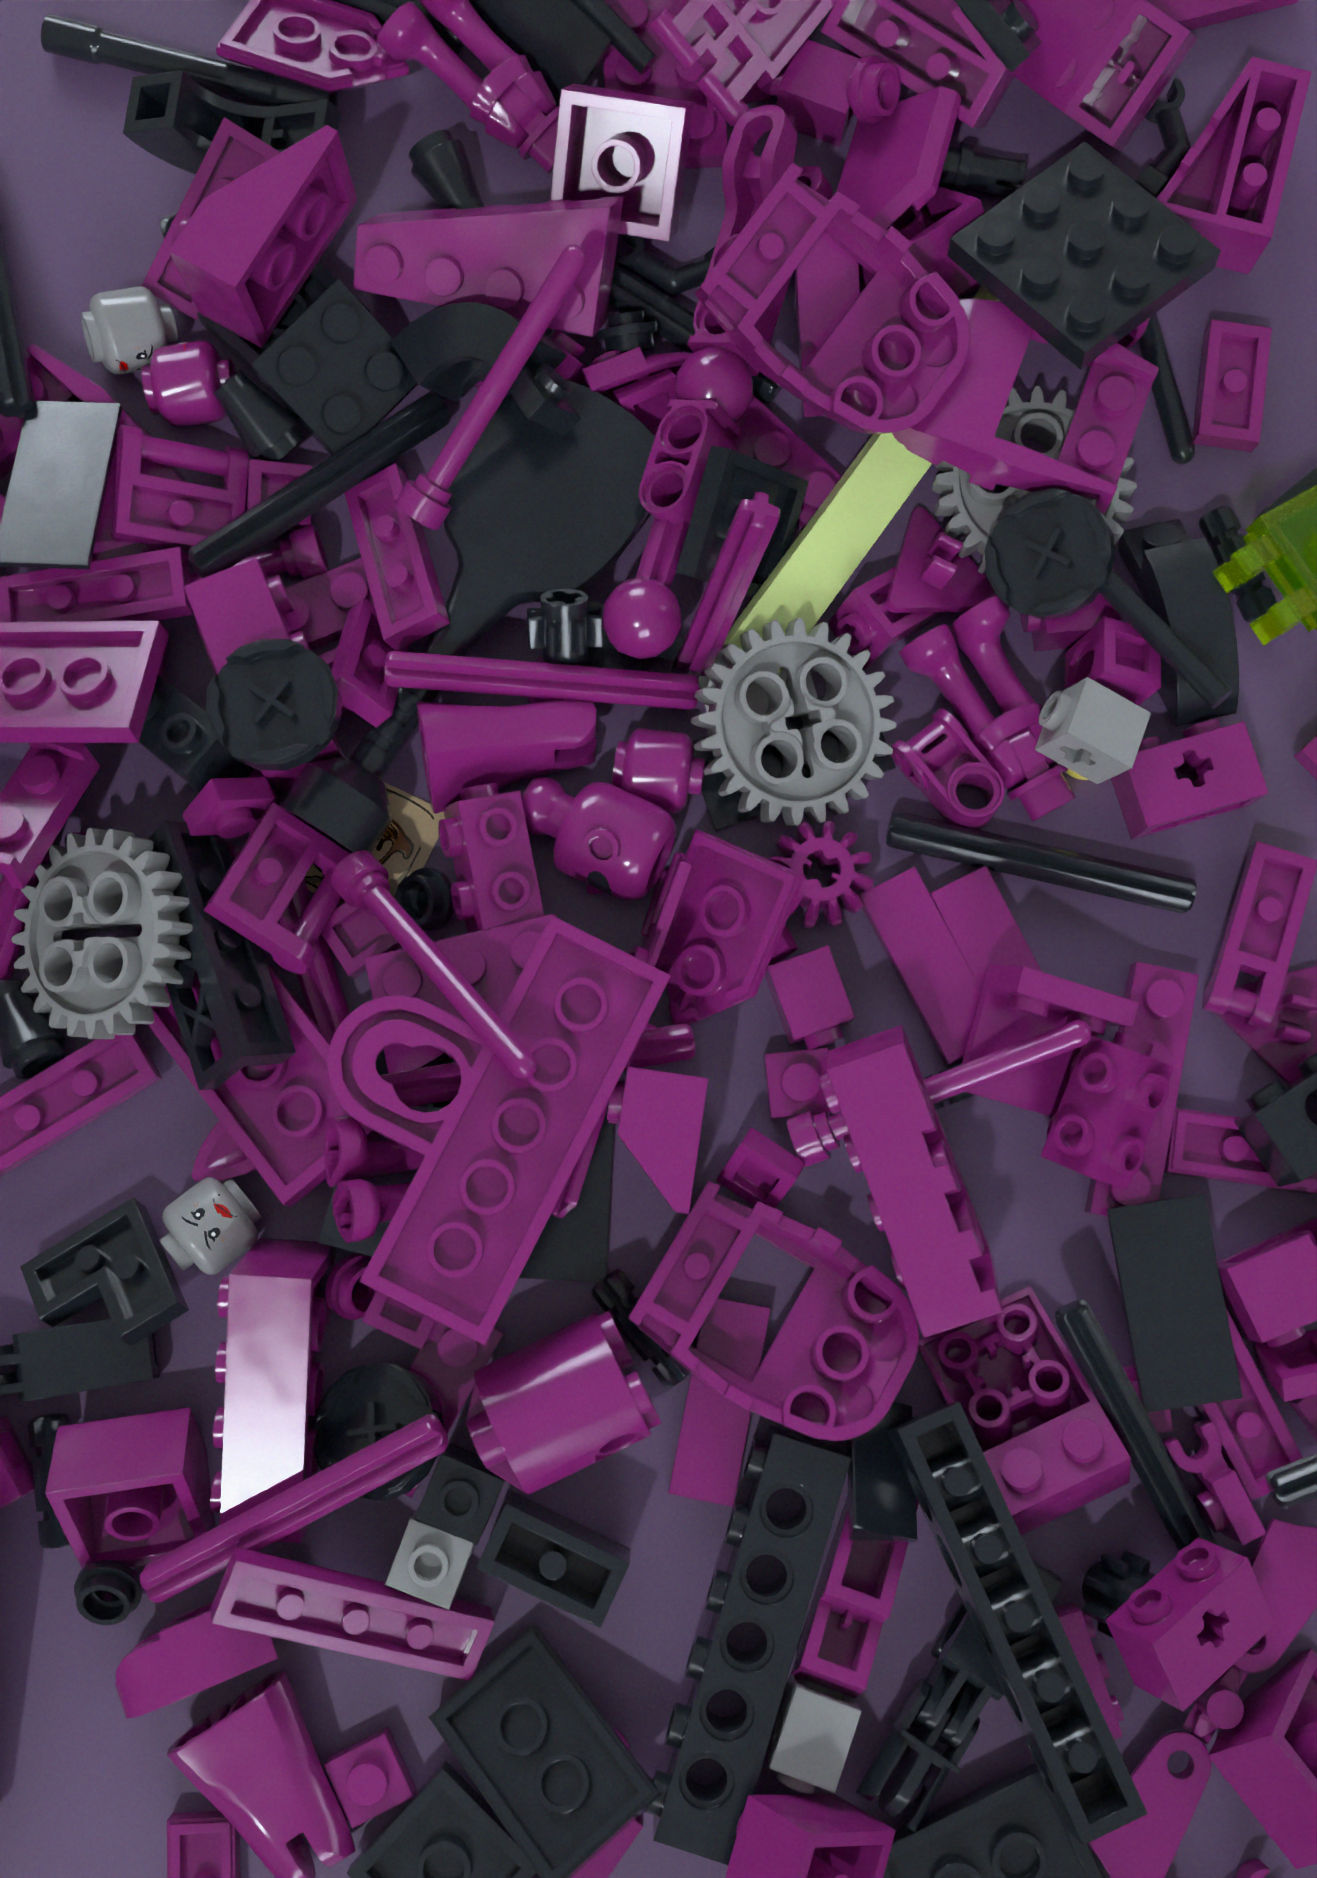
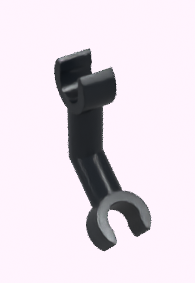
[1136,78,1191,199]
[615,234,715,294]

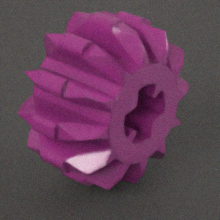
[768,820,874,928]

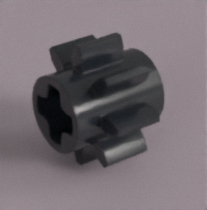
[527,589,603,665]
[1082,1550,1155,1639]

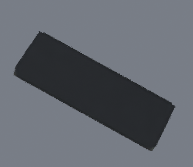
[847,1402,918,1542]

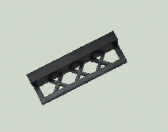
[148,821,296,1090]

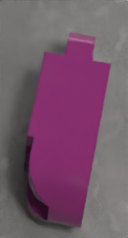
[115,1601,278,1719]

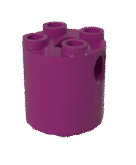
[466,1311,662,1495]

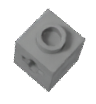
[1035,677,1151,784]
[385,1506,475,1610]
[766,1671,862,1794]

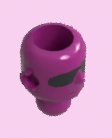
[521,777,676,901]

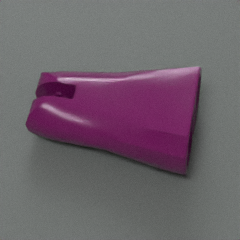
[416,699,597,814]
[167,1671,356,1878]

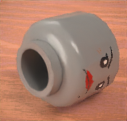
[80,286,178,374]
[159,1177,262,1275]

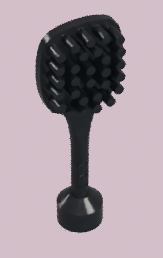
[278,379,655,854]

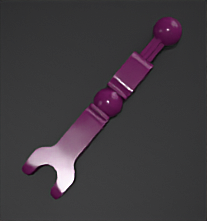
[603,105,833,659]

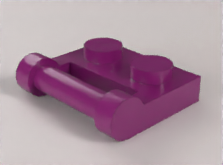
[111,424,249,551]
[203,802,350,974]

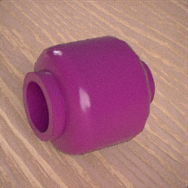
[142,340,236,428]
[612,728,705,813]

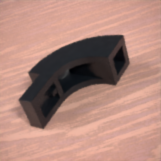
[123,70,341,174]
[390,302,581,436]
[1118,518,1239,727]

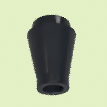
[409,130,485,210]
[212,369,304,462]
[0,979,66,1079]

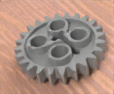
[932,386,1137,574]
[691,618,896,826]
[12,828,193,1039]

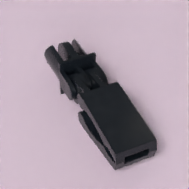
[0,1318,160,1402]
[856,1560,1063,1832]

